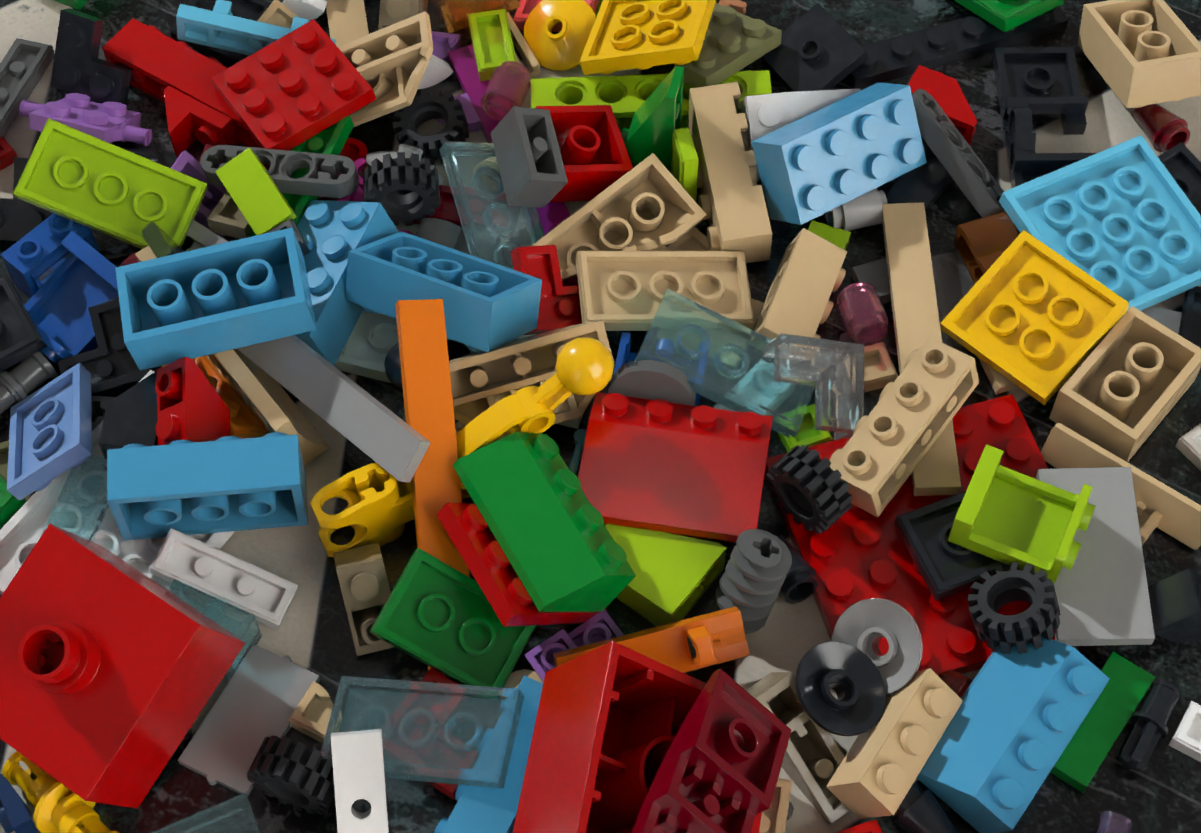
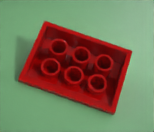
[578,392,773,542]

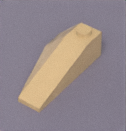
[532,153,707,281]

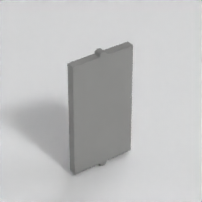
[178,644,321,798]

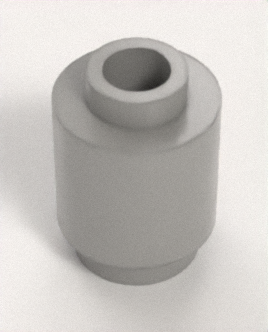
[825,188,888,231]

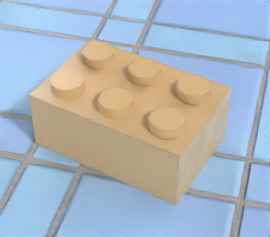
[1077,0,1201,109]
[1049,306,1201,462]

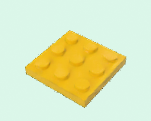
[579,0,716,75]
[940,230,1129,405]

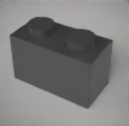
[490,106,568,208]

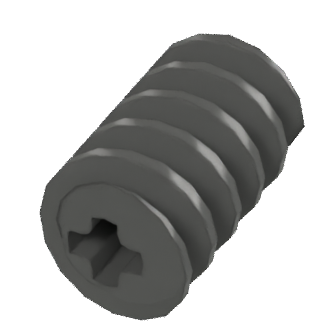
[710,529,792,634]

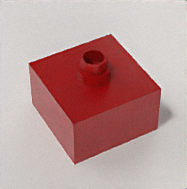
[0,524,245,809]
[513,641,775,833]

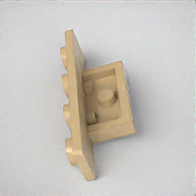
[1041,423,1201,550]

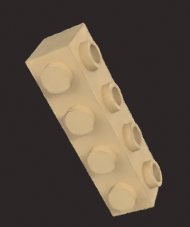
[829,337,979,517]

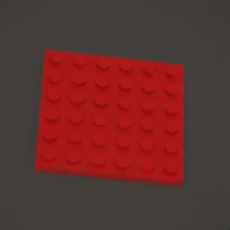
[765,394,1055,680]

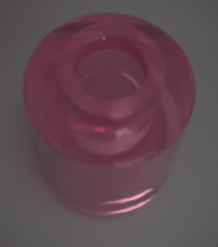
[481,61,531,121]
[836,282,888,346]

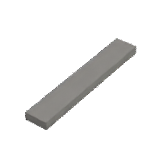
[237,335,431,483]

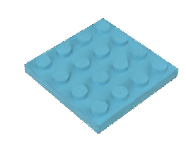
[999,135,1201,318]

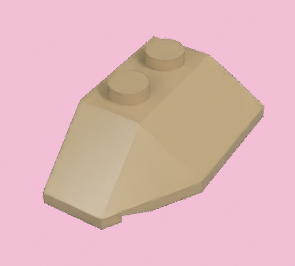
[338,11,434,127]
[449,319,614,440]

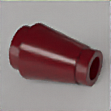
[1133,103,1190,152]

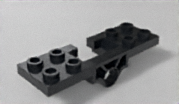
[992,47,1096,188]

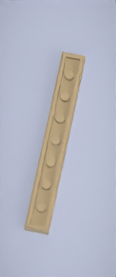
[882,202,961,496]

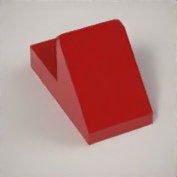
[164,86,238,158]

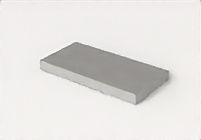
[1036,467,1155,646]

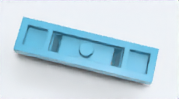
[176,0,336,56]

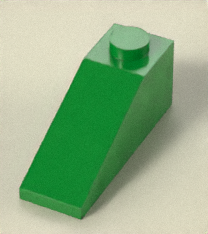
[621,66,684,173]

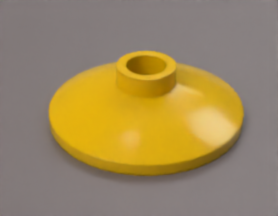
[524,0,596,71]

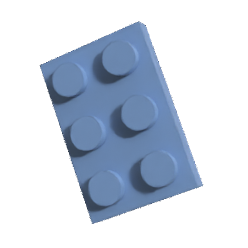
[7,362,92,501]

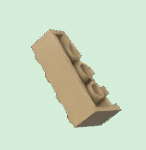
[688,82,772,263]

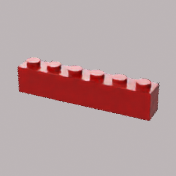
[102,18,293,151]

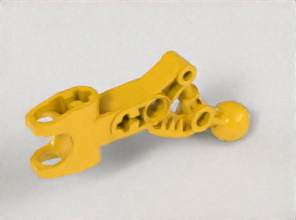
[309,338,614,557]

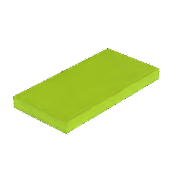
[13,118,208,249]

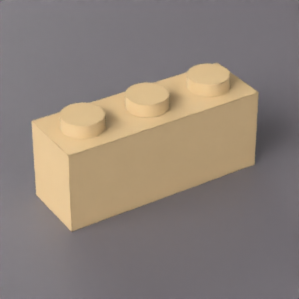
[747,228,847,367]
[826,668,963,819]

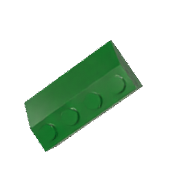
[452,431,636,612]

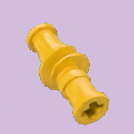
[2,751,119,833]

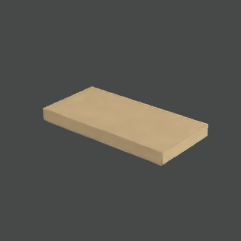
[576,251,755,331]

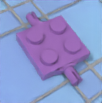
[19,93,152,146]

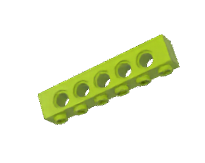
[530,70,772,133]

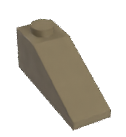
[746,672,850,824]

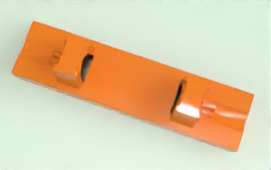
[553,606,750,673]

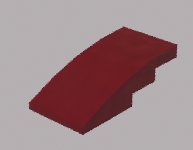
[632,668,792,833]

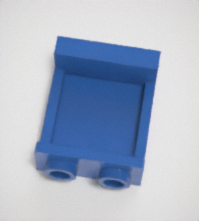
[25,231,119,365]

